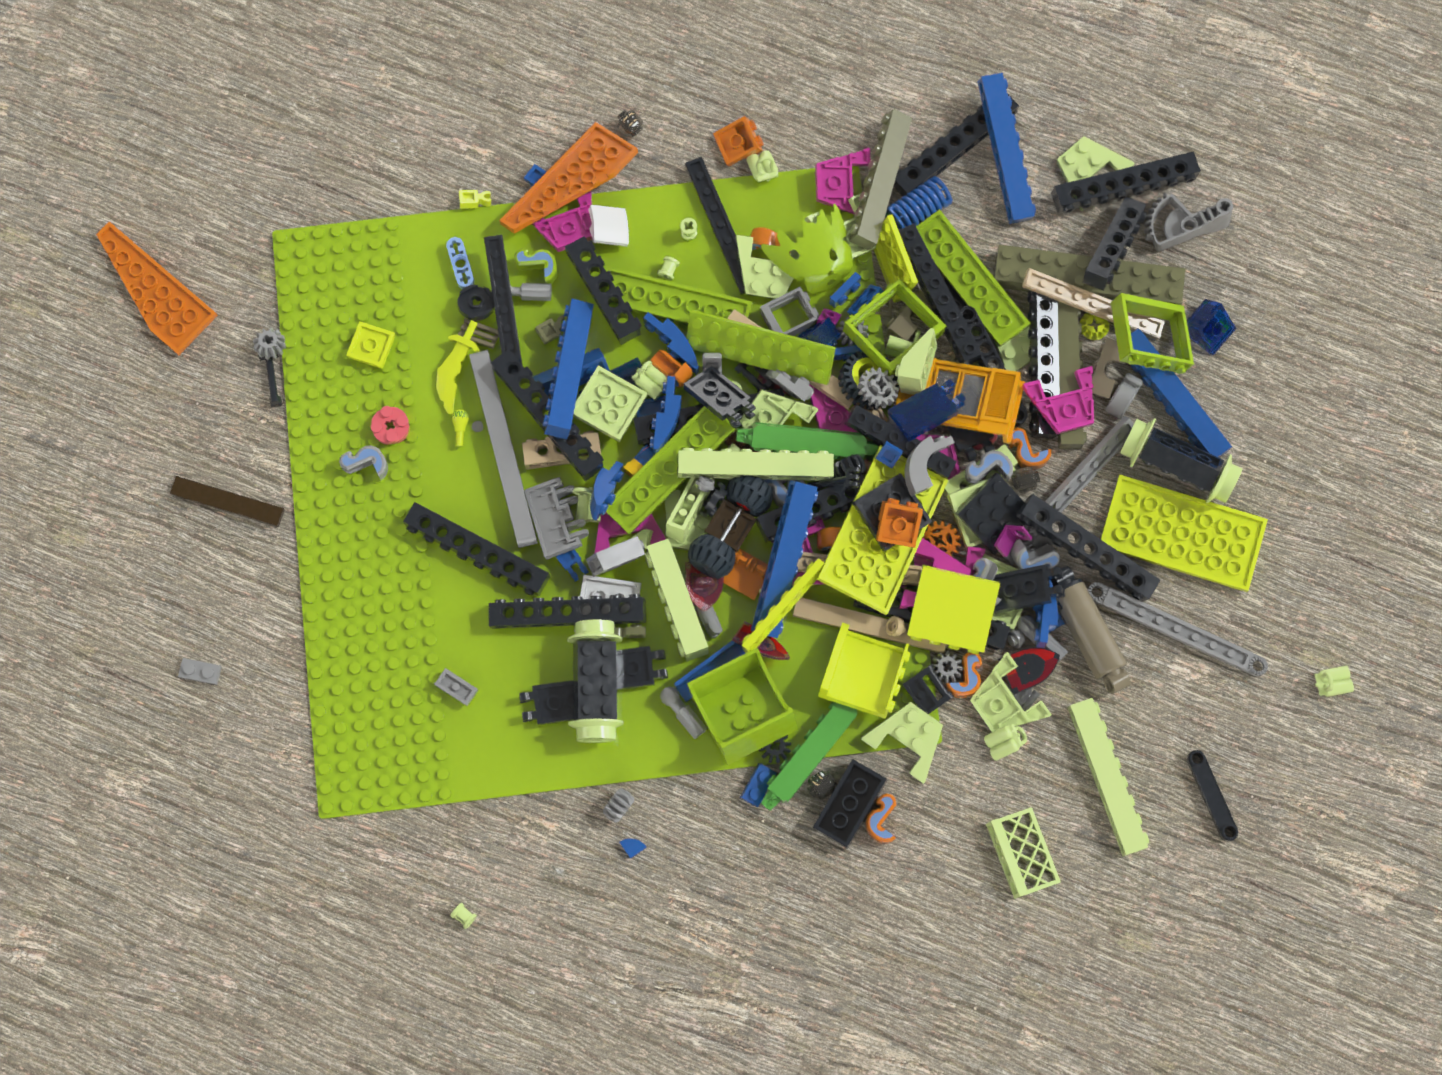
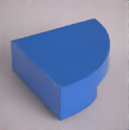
[619,839,647,859]

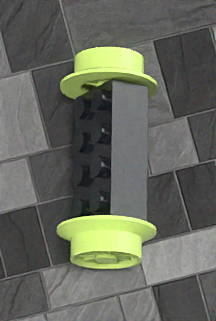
[1120,418,1243,503]
[567,620,624,743]

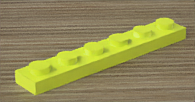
[742,558,824,653]

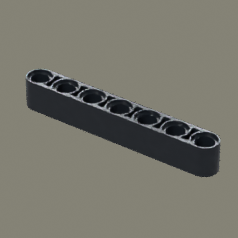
[960,306,1028,427]

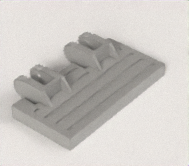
[524,477,589,560]

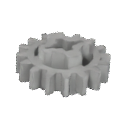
[857,368,899,408]

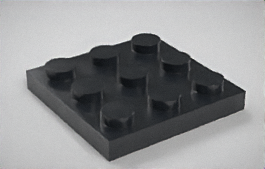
[852,473,932,552]
[956,473,1024,554]

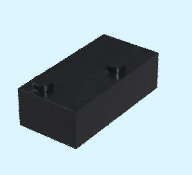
[813,759,887,849]

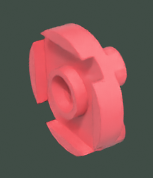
[371,406,410,445]

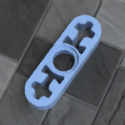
[447,237,474,289]

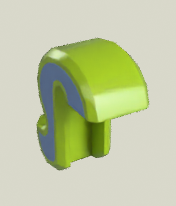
[514,249,558,284]

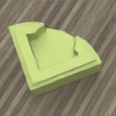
[631,529,653,549]

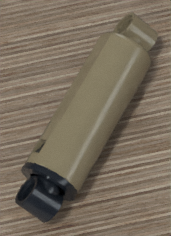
[1050,566,1131,694]

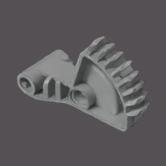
[1144,193,1233,252]

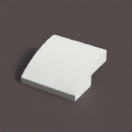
[588,205,629,246]

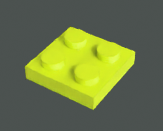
[346,321,396,369]

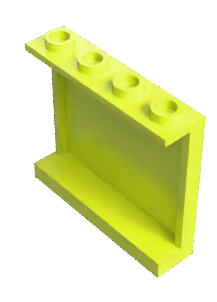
[907,565,1000,654]
[818,622,911,719]

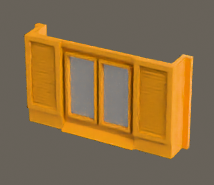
[893,358,1025,444]

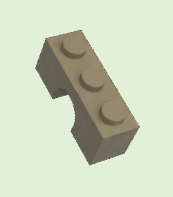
[887,289,933,341]
[1092,338,1125,400]

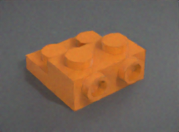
[713,116,764,167]
[876,498,923,548]

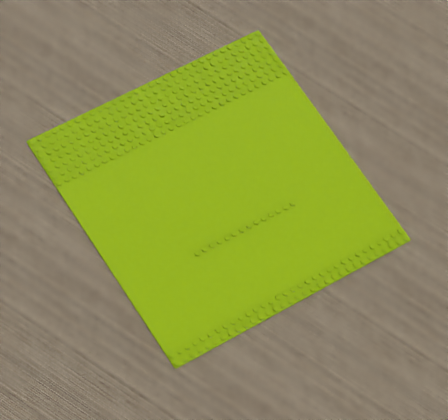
[272,166,942,819]

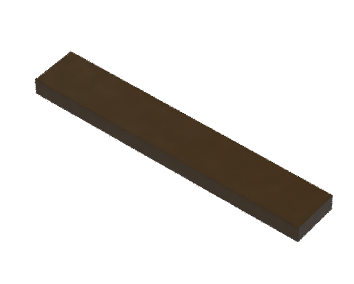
[170,476,285,527]

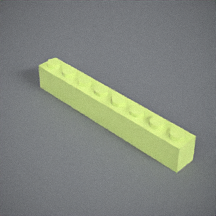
[678,448,834,481]
[1068,698,1149,857]

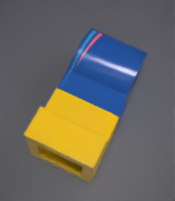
[623,445,655,478]

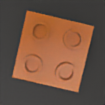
[723,549,768,600]

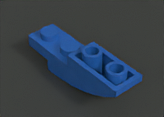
[643,312,699,375]
[650,376,682,454]
[590,461,624,521]
[1032,579,1058,648]

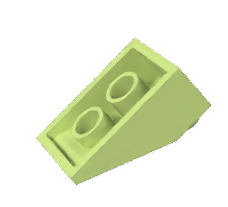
[895,328,937,397]

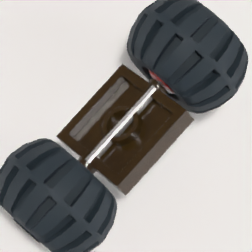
[688,475,773,579]

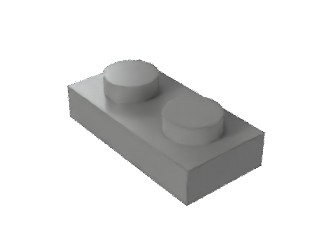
[178,658,222,685]
[434,668,478,706]

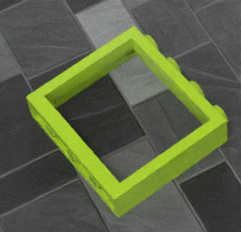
[843,279,946,376]
[1111,293,1194,374]

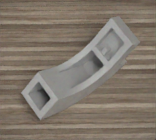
[904,435,954,496]

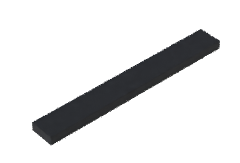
[685,156,745,295]
[484,235,523,375]

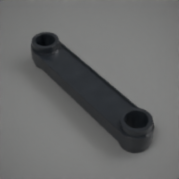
[1187,750,1238,842]

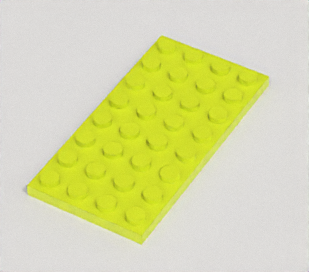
[816,445,948,615]
[1101,475,1268,592]

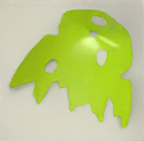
[761,204,853,293]

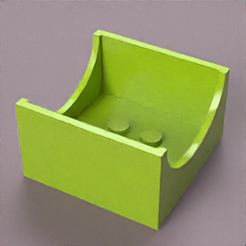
[687,648,798,765]

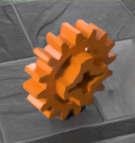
[922,521,961,561]

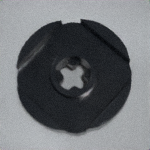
[457,285,495,322]
[699,481,728,518]

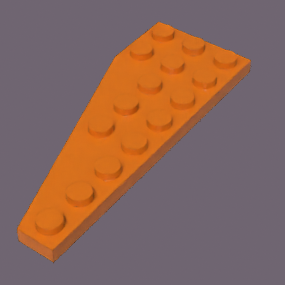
[499,122,638,234]
[96,222,218,356]

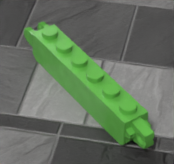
[736,422,879,459]
[761,702,857,811]

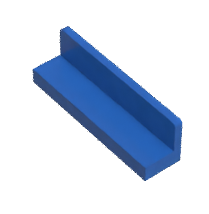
[532,348,610,401]
[674,637,745,702]

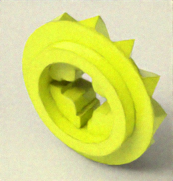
[1080,313,1110,340]

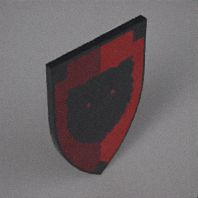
[998,647,1060,695]

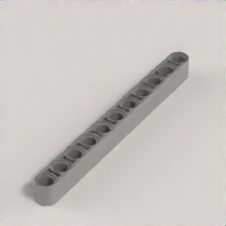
[469,350,537,548]

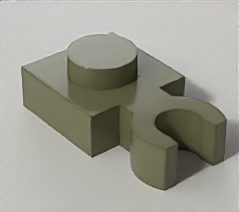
[535,315,565,345]
[614,624,646,638]

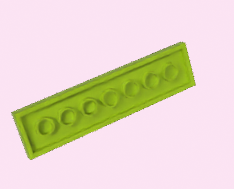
[916,209,1031,347]
[600,266,752,325]
[686,310,836,385]
[606,406,737,535]

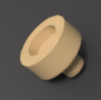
[886,616,906,637]

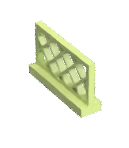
[986,807,1061,899]

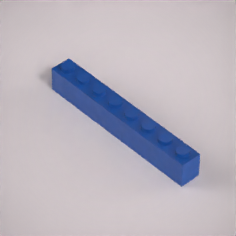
[977,73,1036,224]
[542,299,594,439]
[1130,328,1232,458]
[751,480,818,638]

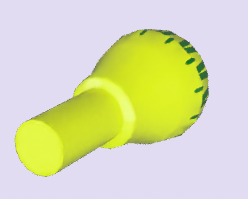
[452,409,469,447]

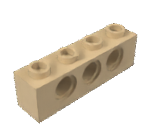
[522,431,601,470]

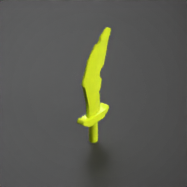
[436,320,480,414]

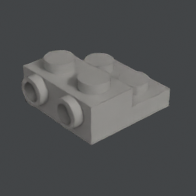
[765,370,814,402]

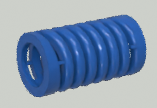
[885,176,953,230]

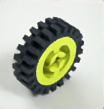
[838,351,899,410]

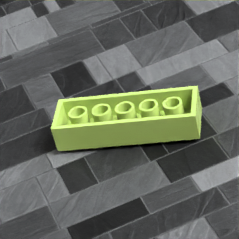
[645,539,709,661]

